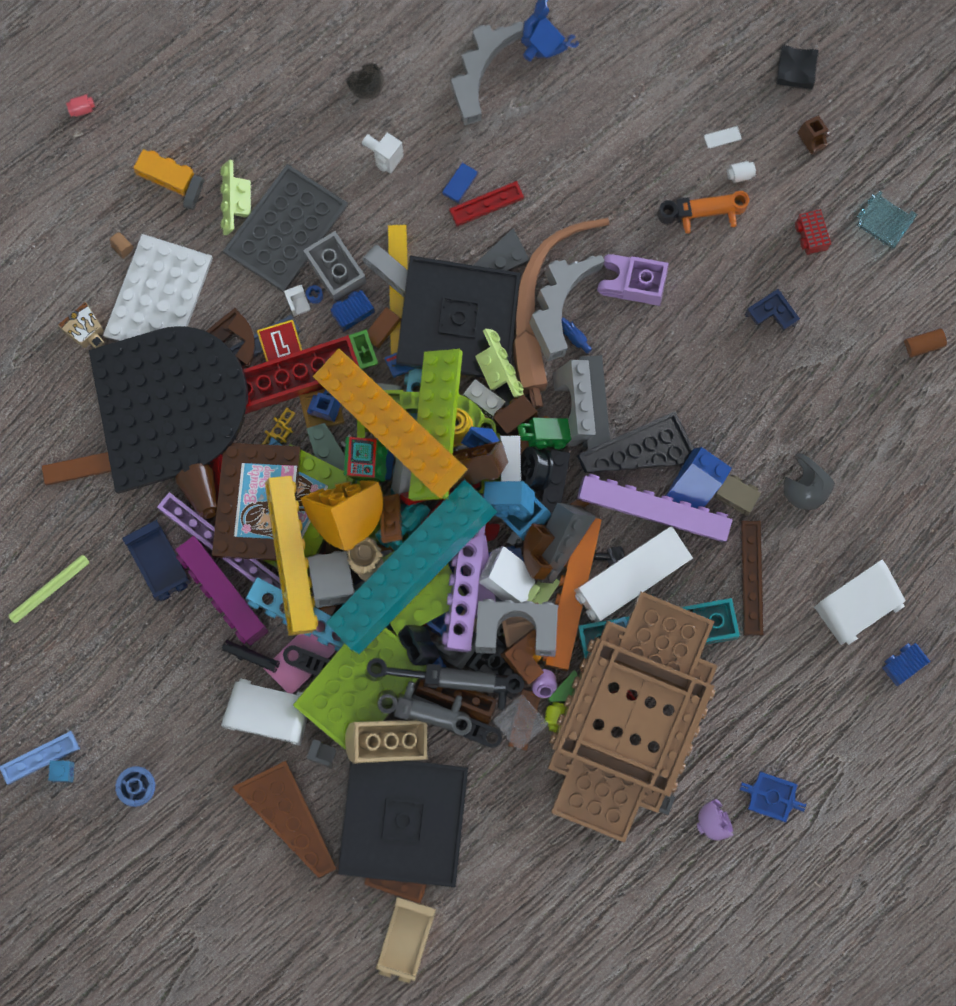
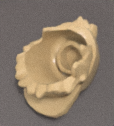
[347,537,384,581]

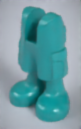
[375,503,430,551]

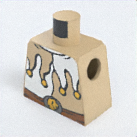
[58,302,105,348]

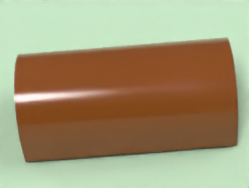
[904,328,947,358]

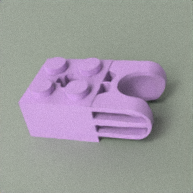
[597,254,668,306]

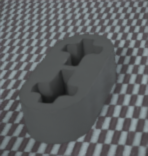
[183,175,204,210]

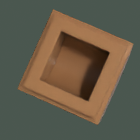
[110,232,133,259]

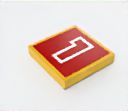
[256,320,302,362]

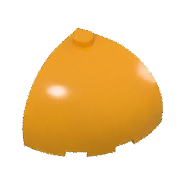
[301,480,383,551]

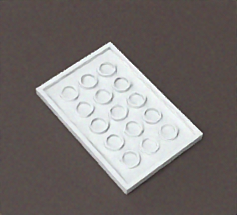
[103,234,213,342]

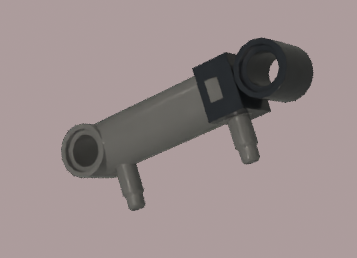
[377,681,472,735]

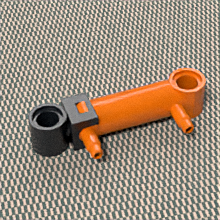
[658,191,749,233]

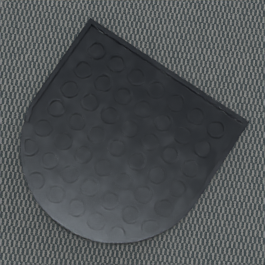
[89,326,248,494]

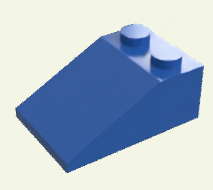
[665,447,732,509]

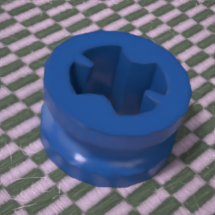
[306,285,324,304]

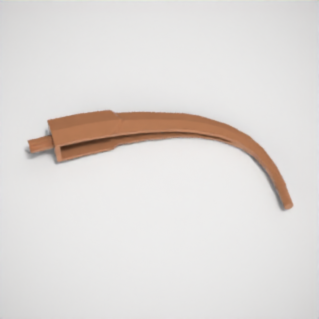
[513,218,609,409]

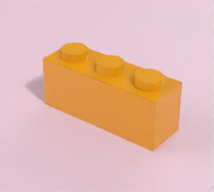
[133,149,194,196]

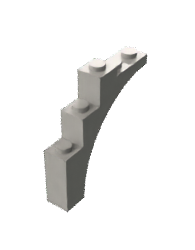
[451,22,524,126]
[529,255,605,362]

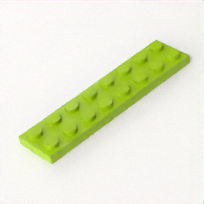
[409,349,463,501]

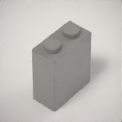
[308,551,354,608]

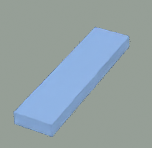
[0,731,80,785]

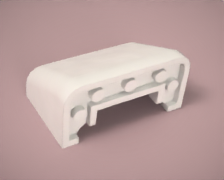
[814,560,906,645]
[221,679,308,746]

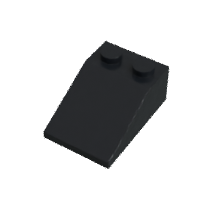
[465,638,518,700]

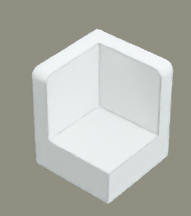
[284,284,311,317]

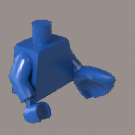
[521,0,579,61]

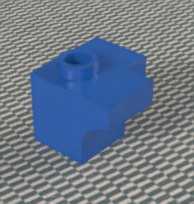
[307,389,341,422]

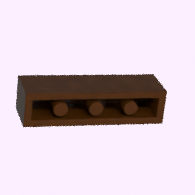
[416,679,498,725]

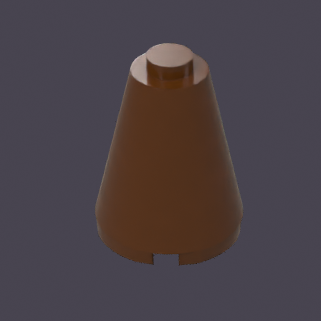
[175,463,217,519]

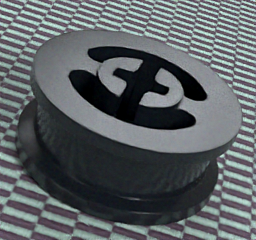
[520,447,553,491]

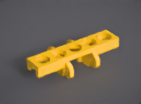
[262,407,296,445]

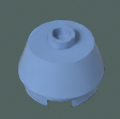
[116,766,155,807]

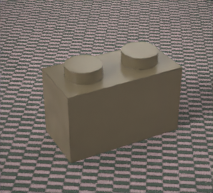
[714,475,761,517]

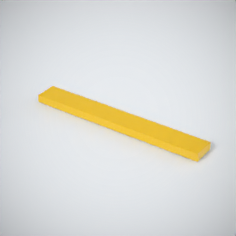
[388,225,408,367]

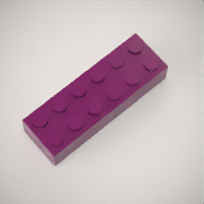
[175,536,269,646]

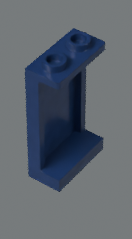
[122,520,191,601]

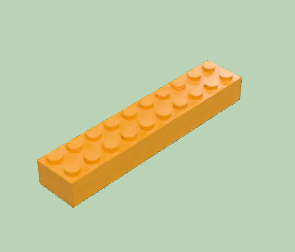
[313,349,468,499]

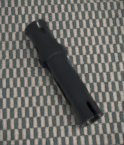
[222,639,280,673]

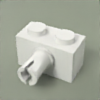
[362,132,403,174]

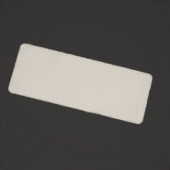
[704,126,742,148]

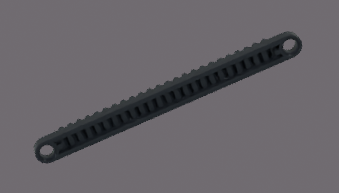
[283,646,502,748]

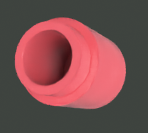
[66,94,95,117]

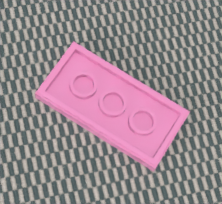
[263,621,341,694]

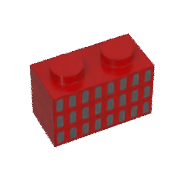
[795,209,831,255]

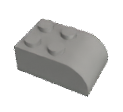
[303,231,366,302]

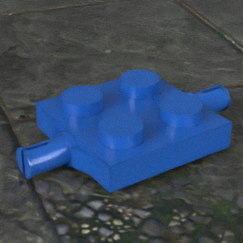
[739,772,806,823]

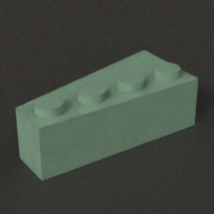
[306,423,357,484]

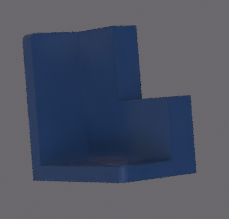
[745,289,800,331]

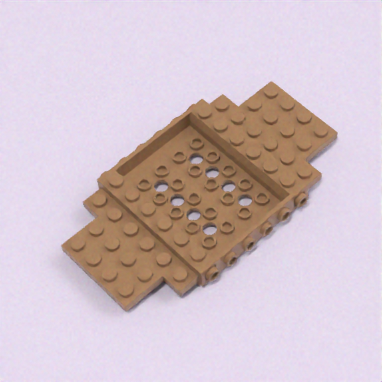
[547,591,718,843]

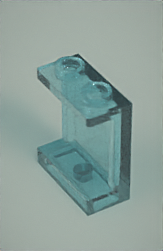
[857,191,918,250]

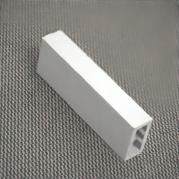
[574,526,693,623]

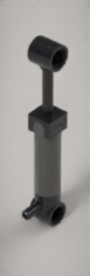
[365,658,524,710]

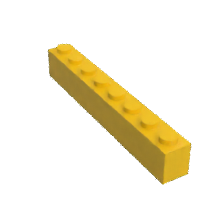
[264,476,318,636]

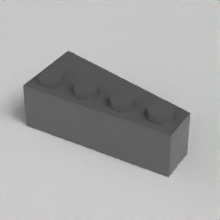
[537,503,596,584]

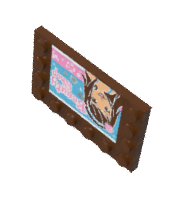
[212,443,301,561]

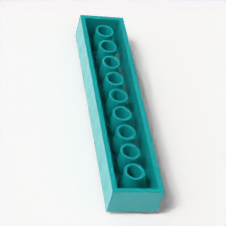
[326,480,498,654]

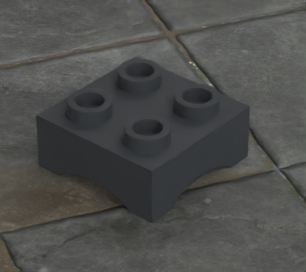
[776,45,819,90]

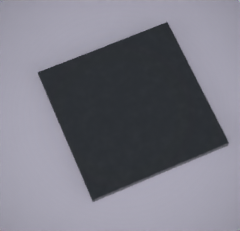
[396,255,521,378]
[337,760,468,888]

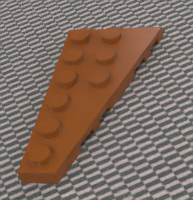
[232,761,337,878]

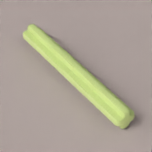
[8,555,89,623]

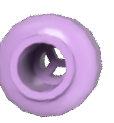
[531,669,557,698]

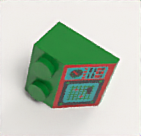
[344,437,388,482]

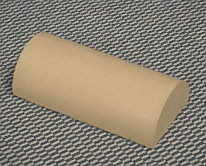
[345,720,427,763]

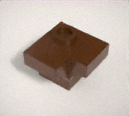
[797,115,831,155]

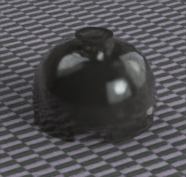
[346,63,384,99]

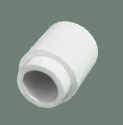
[727,161,756,183]

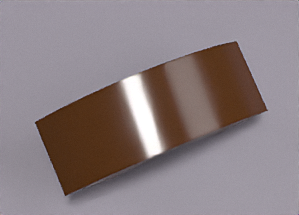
[227,312,255,368]
[523,523,555,580]

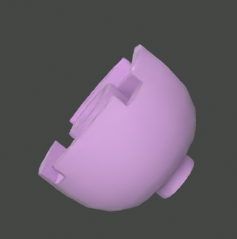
[697,799,733,841]

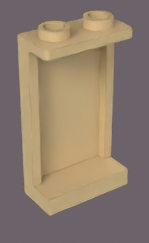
[376,897,436,983]

